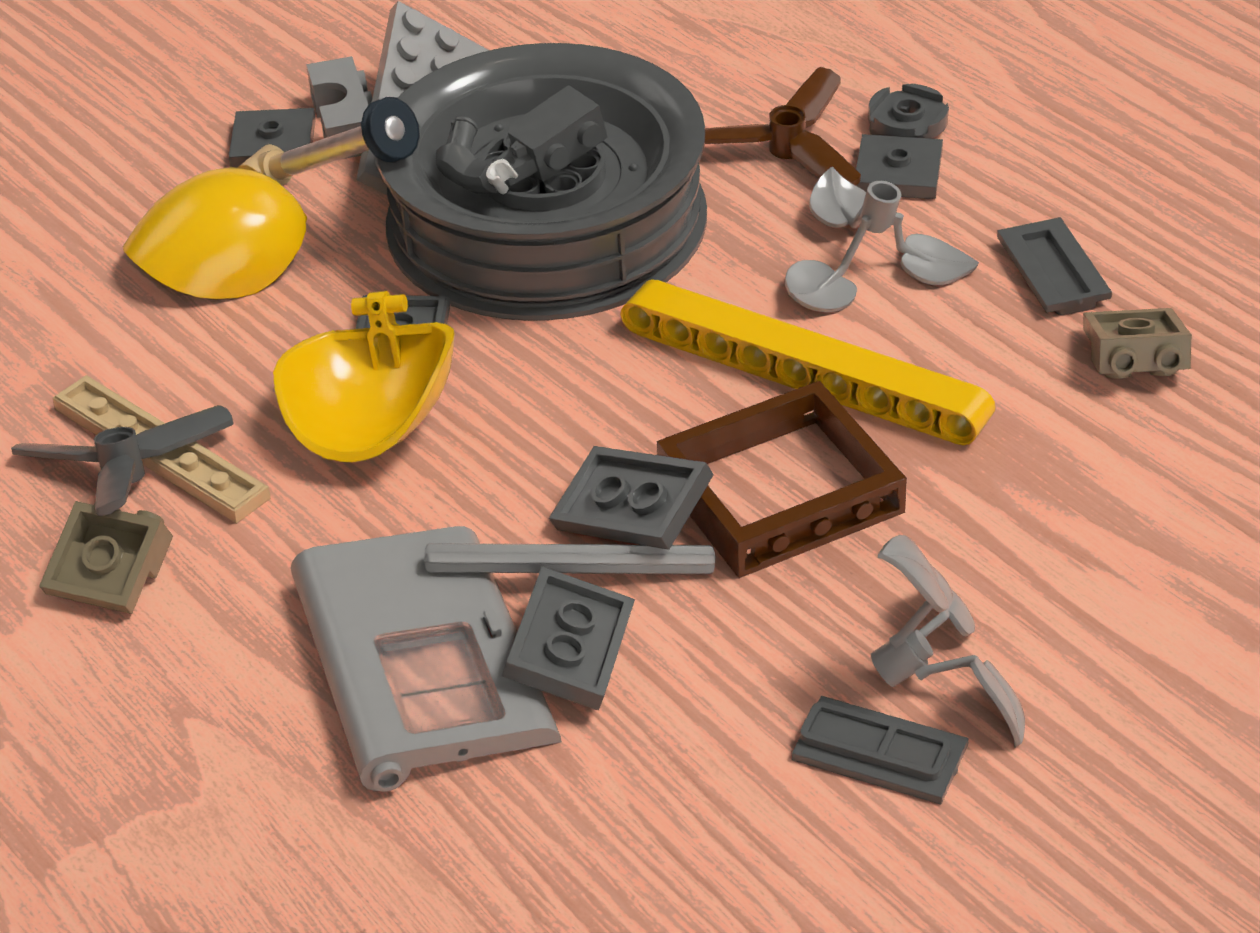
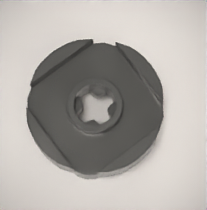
[868,84,949,139]

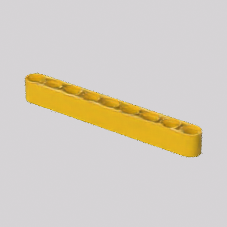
[620,279,996,445]

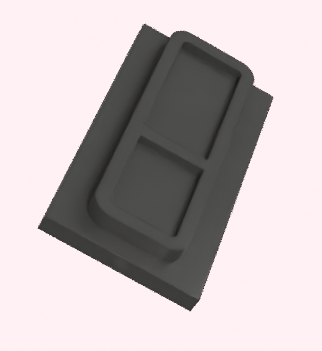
[997,217,1112,315]
[792,696,969,805]

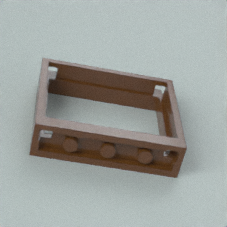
[657,380,907,578]

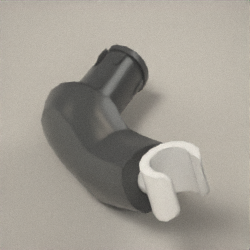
[436,116,518,194]

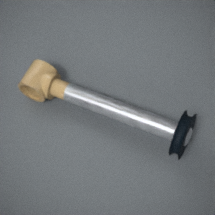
[237,97,420,185]

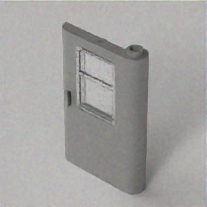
[290,526,562,792]

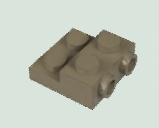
[1083,308,1192,379]
[39,501,173,614]

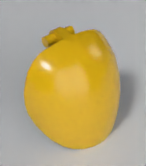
[122,167,307,299]
[273,291,455,462]

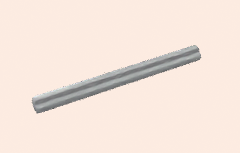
[425,543,715,574]

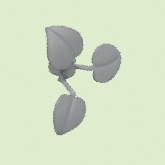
[785,167,979,312]
[871,535,1025,748]

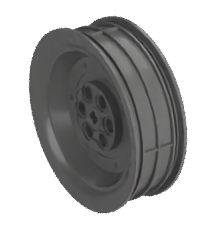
[376,43,707,321]

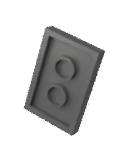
[549,446,714,550]
[502,566,635,711]

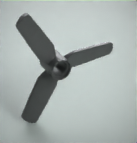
[11,405,234,516]

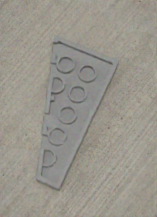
[356,1,489,195]

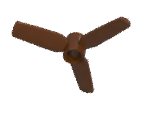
[705,67,861,186]

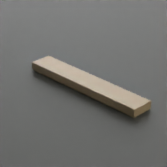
[52,375,271,524]

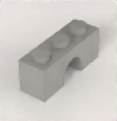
[306,56,373,159]

